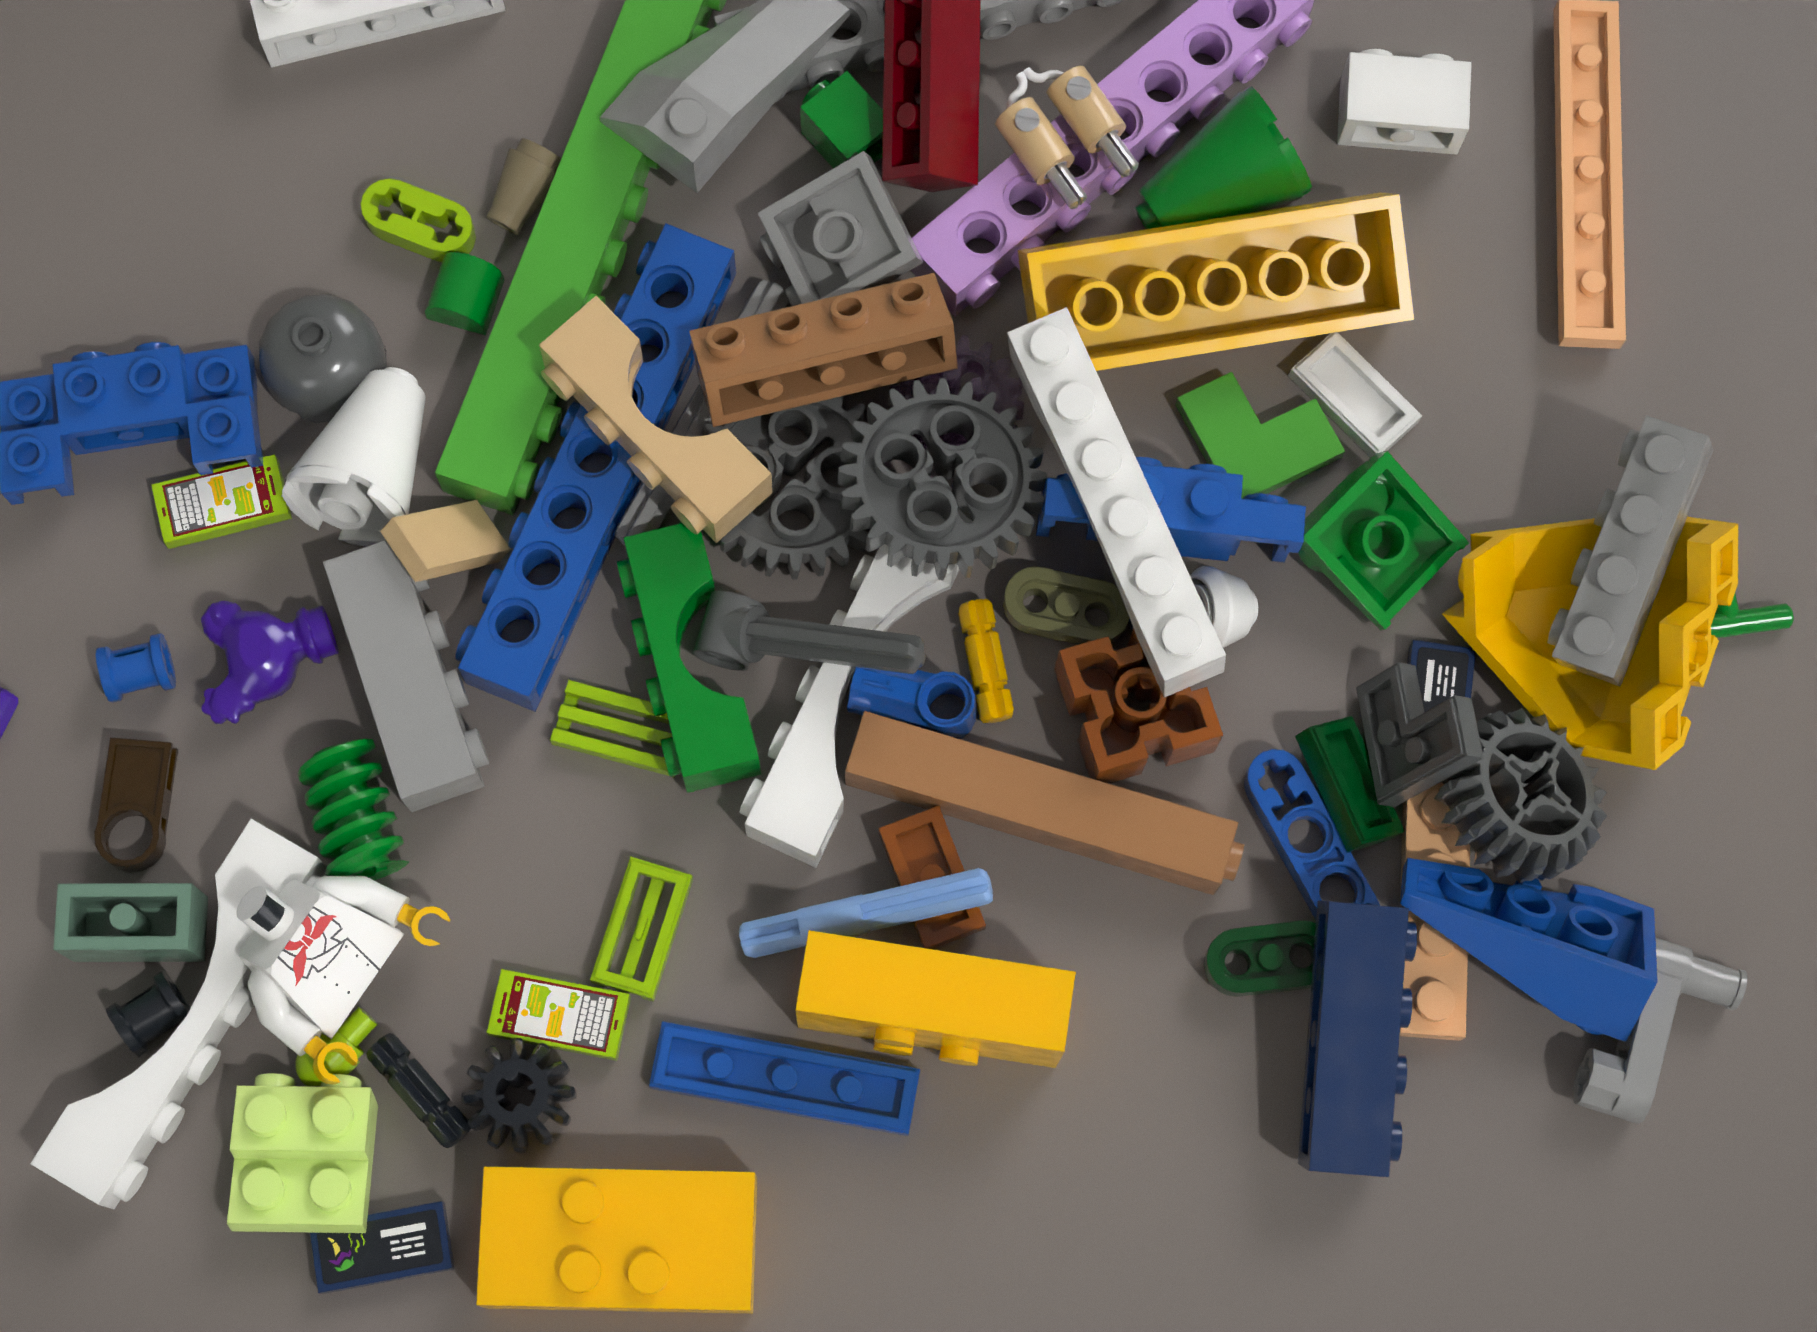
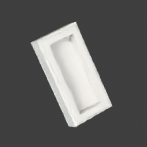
[1288,332,1422,458]

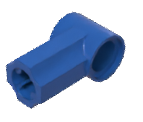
[847,667,977,739]

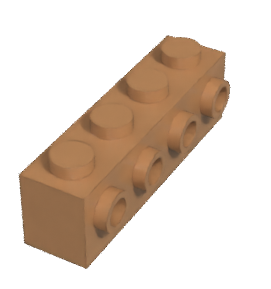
[689,273,958,427]

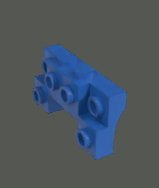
[0,342,263,505]
[1036,457,1306,562]

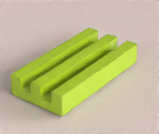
[550,680,675,778]
[590,856,693,1002]

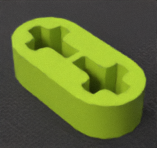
[361,178,476,262]

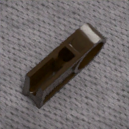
[94,737,178,873]

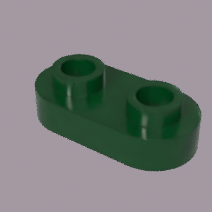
[1204,921,1316,997]

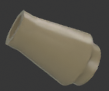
[486,138,561,235]

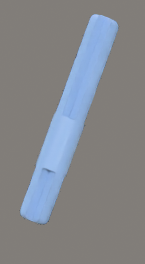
[739,868,993,958]

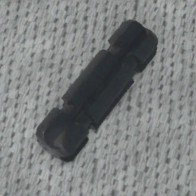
[366,1033,471,1148]

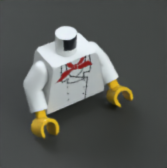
[236,876,450,1084]

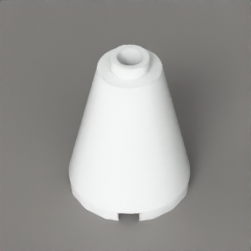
[282,367,426,547]

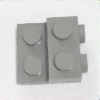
[758,151,924,306]

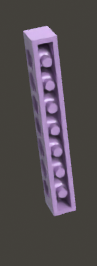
[910,0,1314,317]

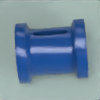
[96,633,176,702]

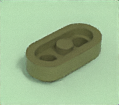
[1003,567,1130,645]

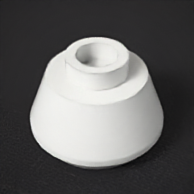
[1190,566,1258,648]

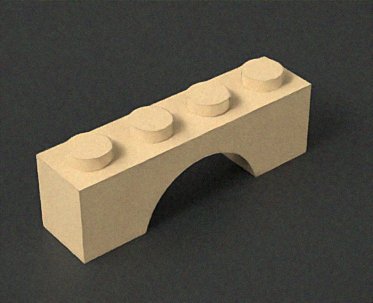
[539,296,772,543]

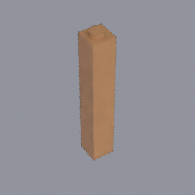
[845,711,1244,895]

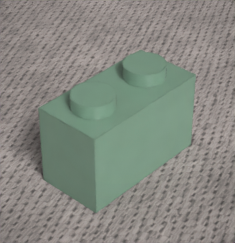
[53,883,208,962]

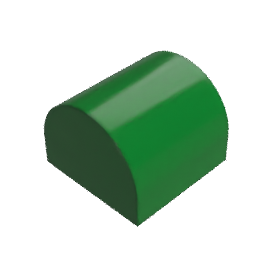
[425,252,505,336]

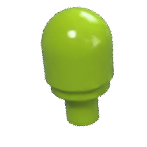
[295,1007,378,1087]

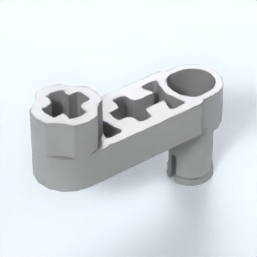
[1573,937,1747,1124]

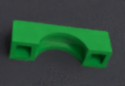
[616,523,762,793]

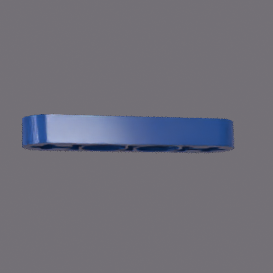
[1244,749,1381,920]

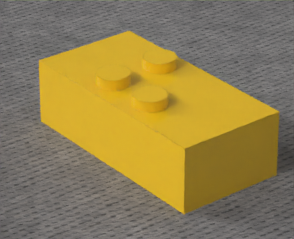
[795,930,1076,1068]
[476,1167,757,1314]

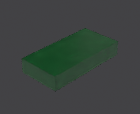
[1295,716,1405,853]

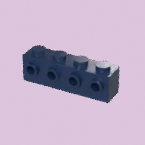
[1298,900,1417,1177]

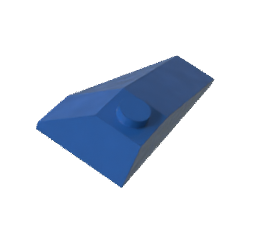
[1400,858,1658,1042]

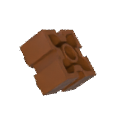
[1054,629,1223,784]

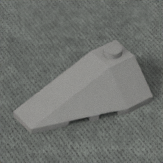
[600,0,850,193]

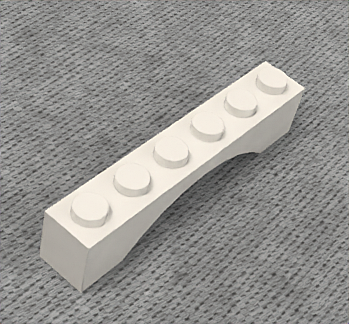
[1007,307,1226,698]
[740,507,973,868]
[30,819,327,1209]

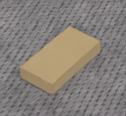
[380,500,511,582]

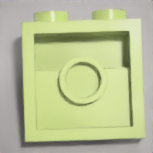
[227,1073,378,1233]

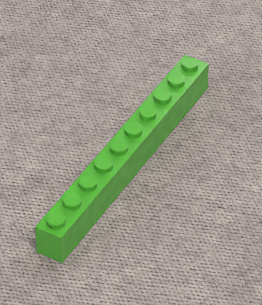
[435,0,727,515]

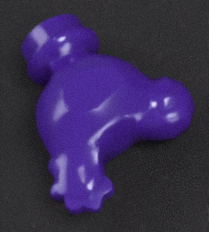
[201,601,339,724]

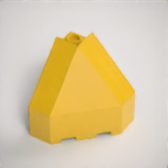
[1442,517,1738,770]

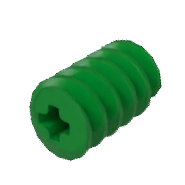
[297,739,409,880]

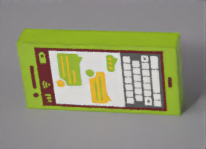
[151,454,292,549]
[487,969,631,1061]

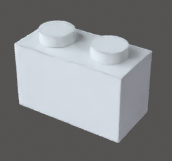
[1337,49,1471,155]

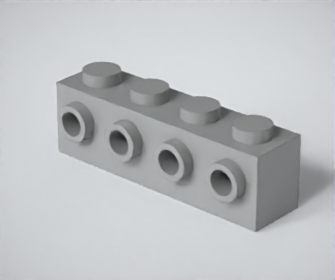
[1547,415,1713,687]
[323,540,489,812]

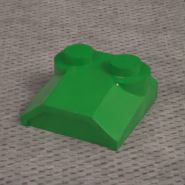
[1298,451,1469,630]

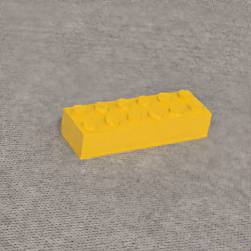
[1017,192,1414,371]

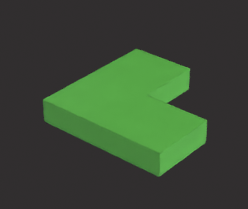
[1175,372,1345,499]

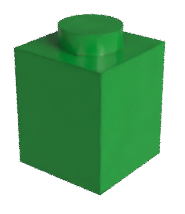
[800,71,883,168]

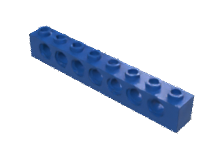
[455,223,736,712]

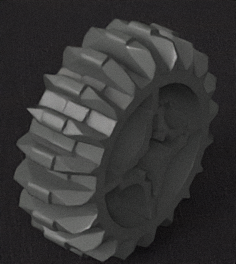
[1434,708,1607,883]

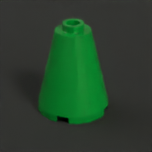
[1134,86,1312,229]

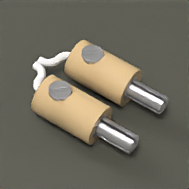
[995,66,1139,209]

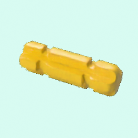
[958,599,1014,723]

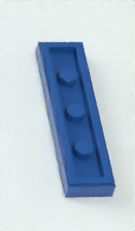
[649,1022,920,1136]

